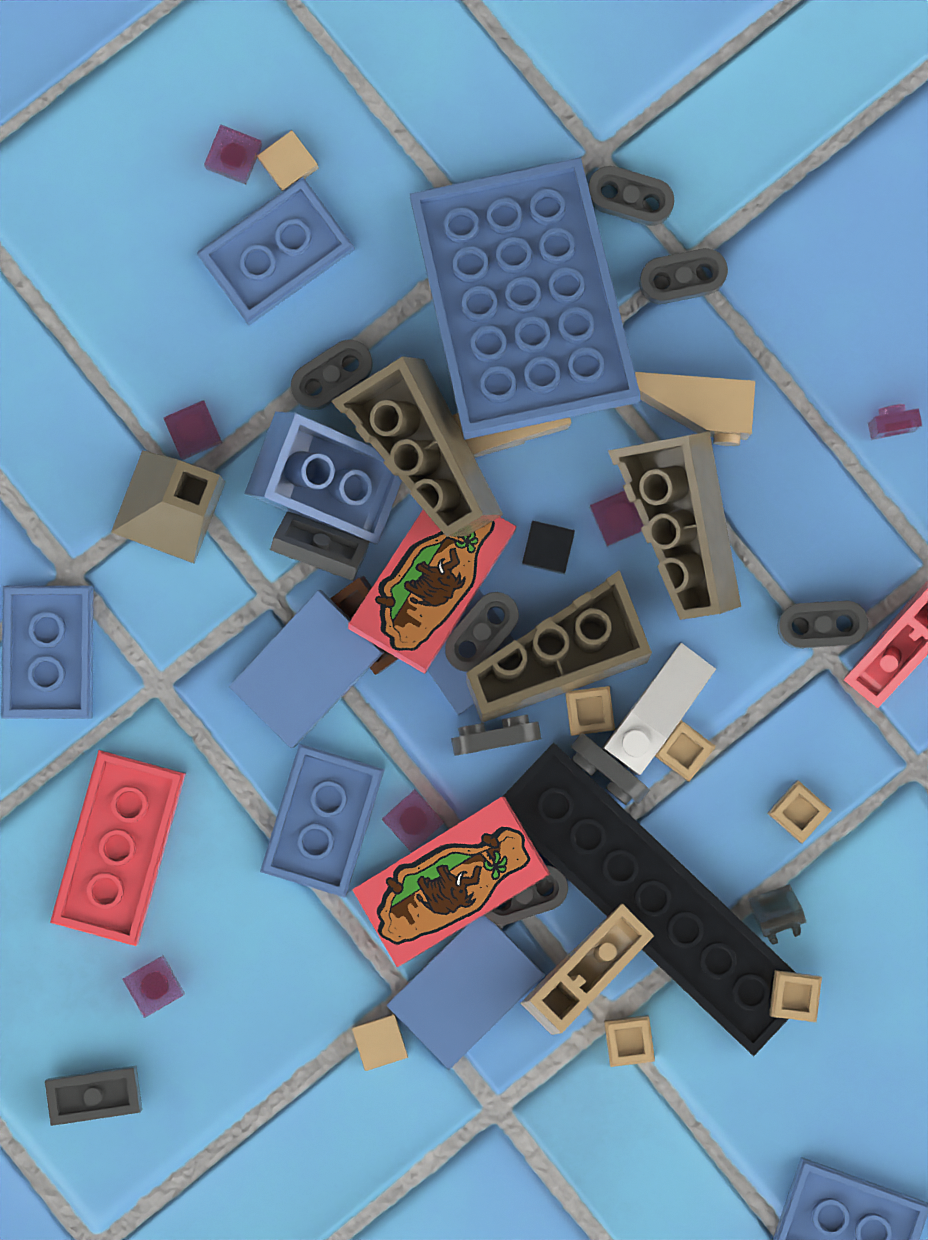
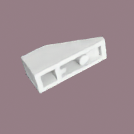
[602,643,716,775]

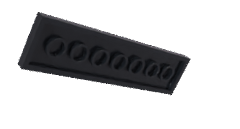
[502,743,796,1056]

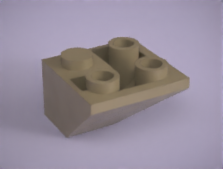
[111,450,225,564]

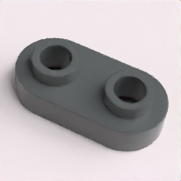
[588,166,674,226]
[639,248,728,304]
[291,340,373,410]
[445,592,519,672]
[777,601,868,649]
[451,715,542,756]
[570,733,650,805]
[485,865,568,925]

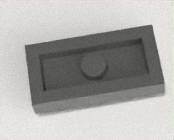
[270,511,369,581]
[45,1066,142,1126]

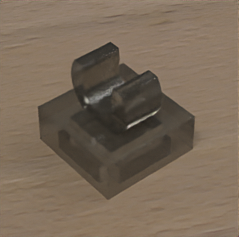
[748,884,806,945]

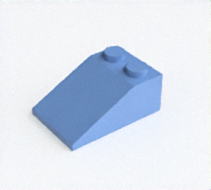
[244,411,402,545]

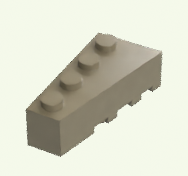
[331,356,503,537]
[608,431,741,620]
[466,570,652,723]

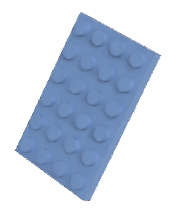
[410,158,641,440]

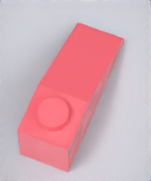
[844,581,928,708]

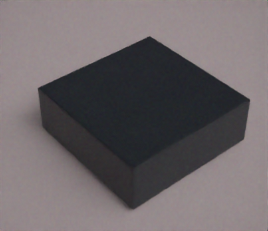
[522,520,575,575]

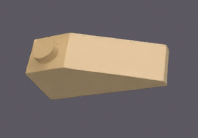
[635,372,755,446]
[521,904,654,1035]

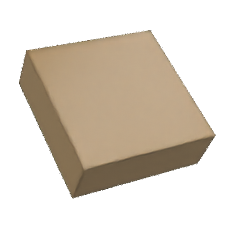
[257,130,319,191]
[565,686,615,736]
[655,720,716,782]
[767,780,832,844]
[770,970,822,1022]
[352,1013,408,1071]
[604,1015,655,1067]

